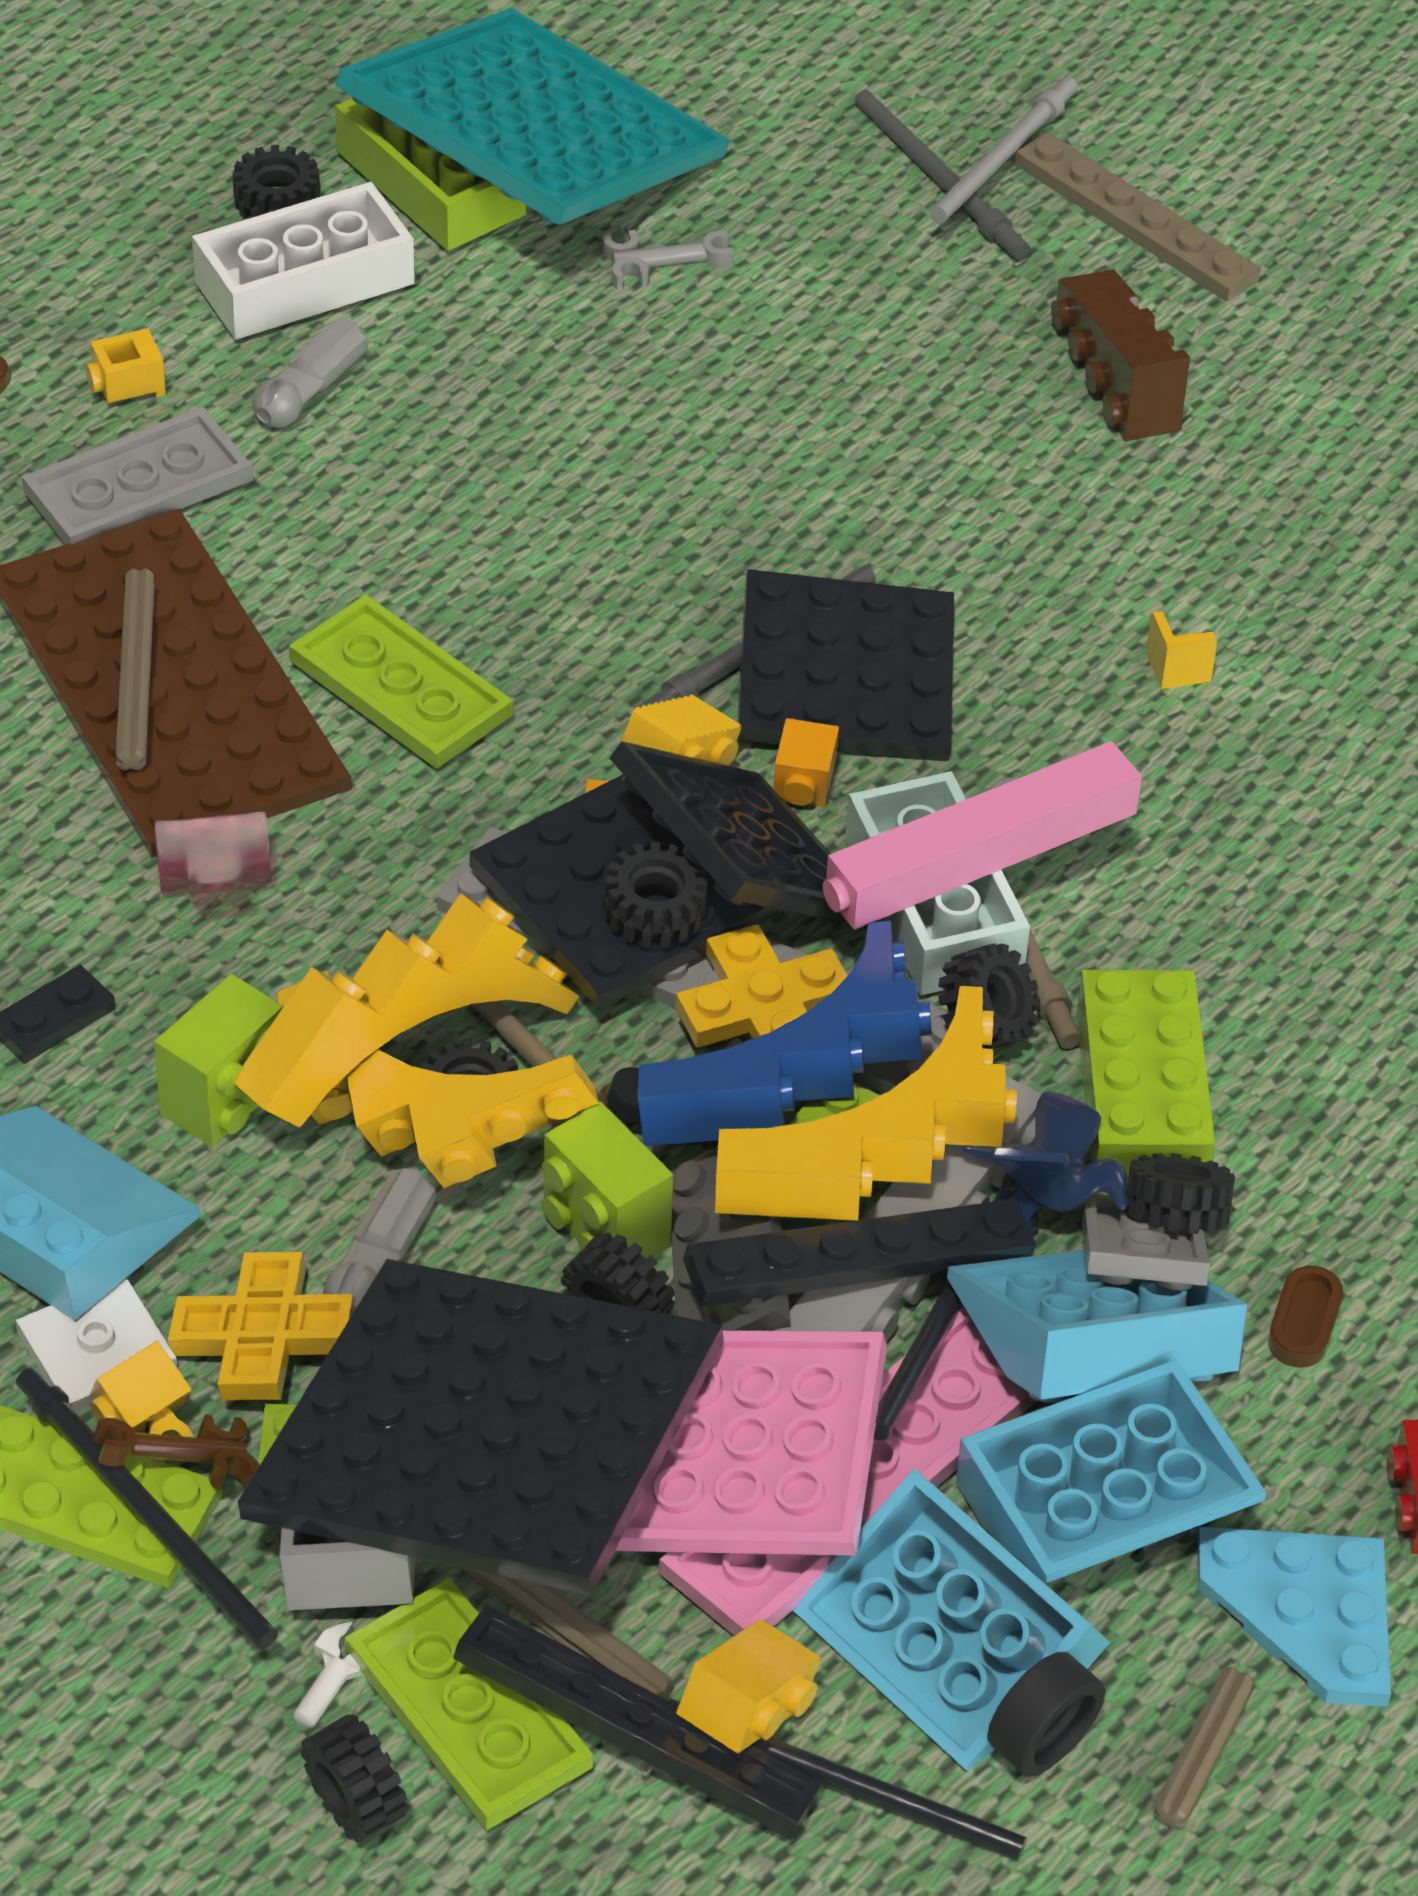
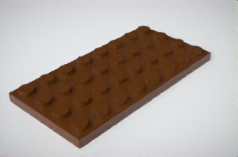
[0,509,352,858]

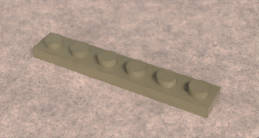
[1014,132,1261,302]

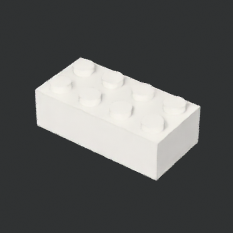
[192,182,414,340]

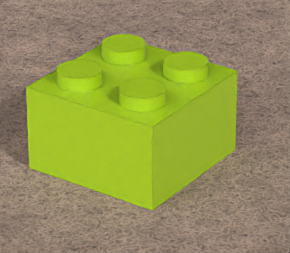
[154,973,284,1148]
[542,1101,673,1259]

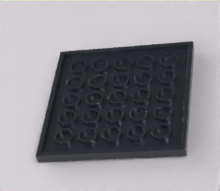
[238,1259,724,1596]

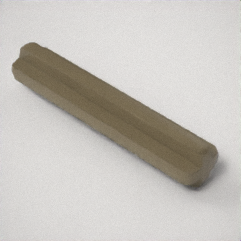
[1153,1667,1253,1829]

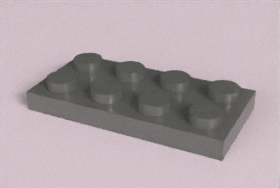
[670,1146,790,1331]

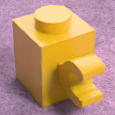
[90,1340,193,1462]

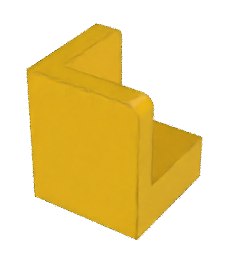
[1146,611,1217,689]

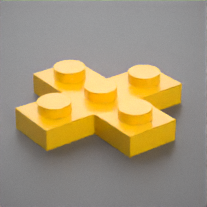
[675,924,848,1048]
[168,1252,356,1400]

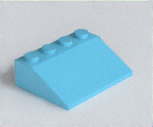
[0,1106,201,1320]
[947,1249,1247,1403]
[956,1359,1266,1583]
[793,1468,1111,1771]

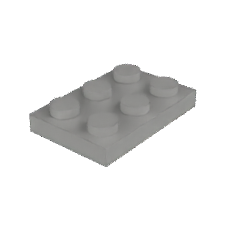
[1081,1194,1210,1290]

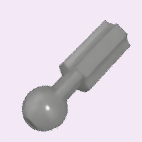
[252,317,367,428]
[323,1168,436,1308]

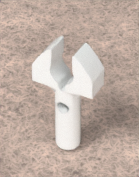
[293,1622,366,1728]

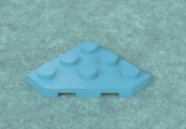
[1197,1527,1391,1707]

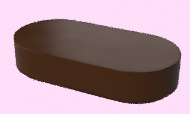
[1268,1266,1343,1368]

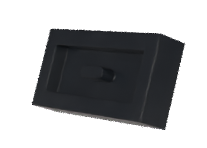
[0,964,116,1064]

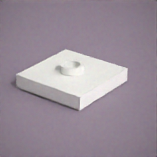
[16,1278,177,1414]

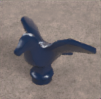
[963,1091,1130,1232]

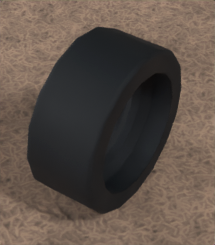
[987,1652,1106,1776]

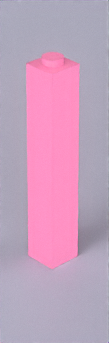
[823,741,1142,930]

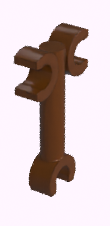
[93,1414,259,1490]

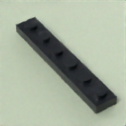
[682,1198,1037,1307]
[453,1604,823,1840]

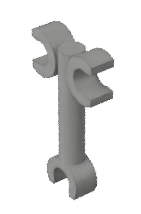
[602,230,733,290]

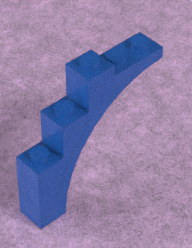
[638,921,932,1146]

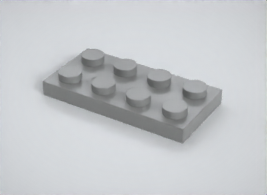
[22,406,253,545]

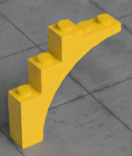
[234,893,580,1128]
[277,970,599,1188]
[715,986,1017,1221]

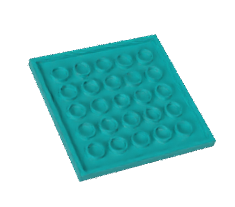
[335,8,730,225]

